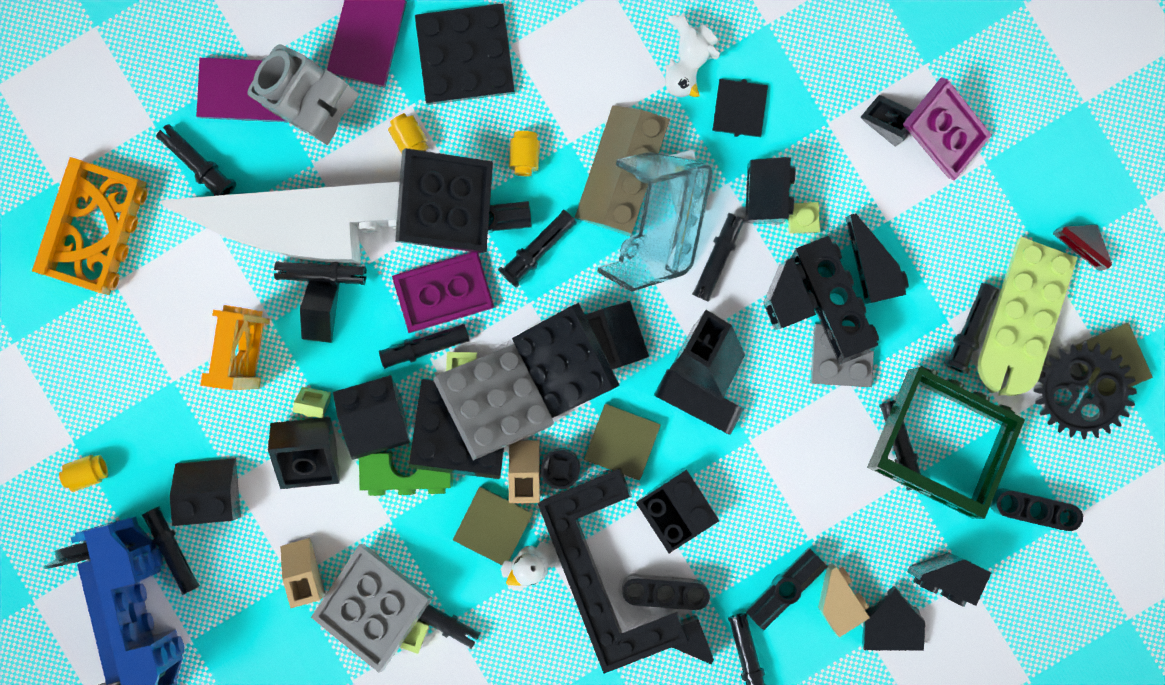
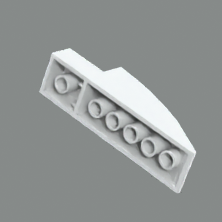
[162,181,400,264]

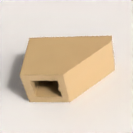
[508,440,540,503]
[280,538,326,609]
[818,563,869,638]

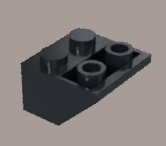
[745,157,796,225]
[763,258,817,330]
[585,301,649,370]
[670,309,745,401]
[635,467,720,554]
[907,552,992,607]

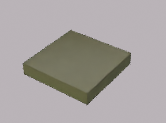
[1075,323,1153,392]
[584,404,661,481]
[452,486,533,565]

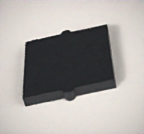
[712,79,768,138]

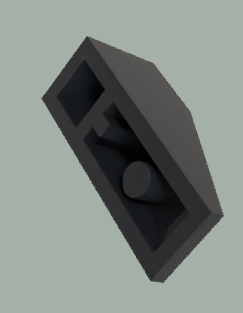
[845,213,909,304]

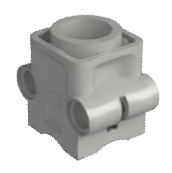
[248,44,359,145]

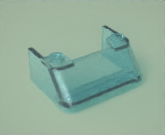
[597,152,713,292]

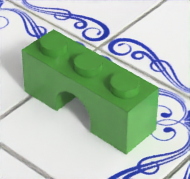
[359,452,453,496]

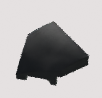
[862,586,925,651]

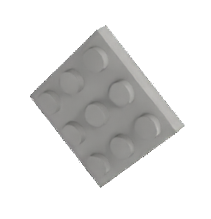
[433,344,554,460]
[310,544,433,673]

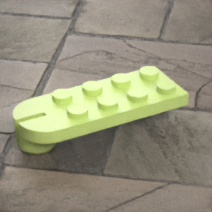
[978,237,1078,396]

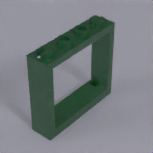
[867,366,1025,519]

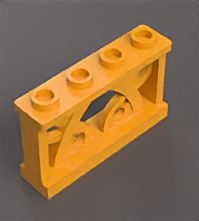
[32,157,148,295]
[200,305,270,391]

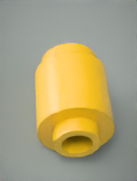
[388,113,429,154]
[509,131,540,177]
[59,455,108,492]

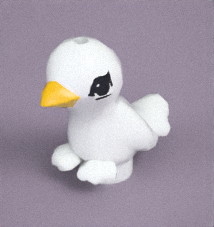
[665,15,720,97]
[500,542,558,591]

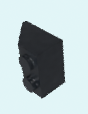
[333,375,411,460]
[267,417,340,489]
[170,458,241,526]

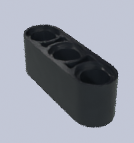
[653,369,744,436]
[990,488,1083,531]
[621,574,710,610]

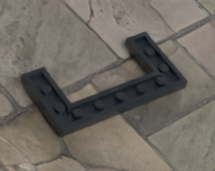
[537,469,689,674]

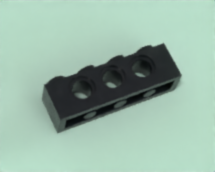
[791,236,879,365]

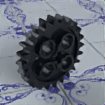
[1033,341,1137,440]

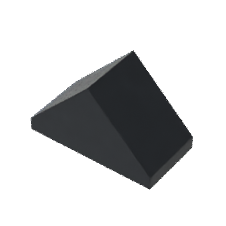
[860,94,914,147]
[300,281,340,343]
[672,615,714,665]

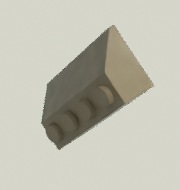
[575,105,670,237]

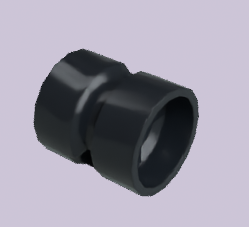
[541,448,580,489]

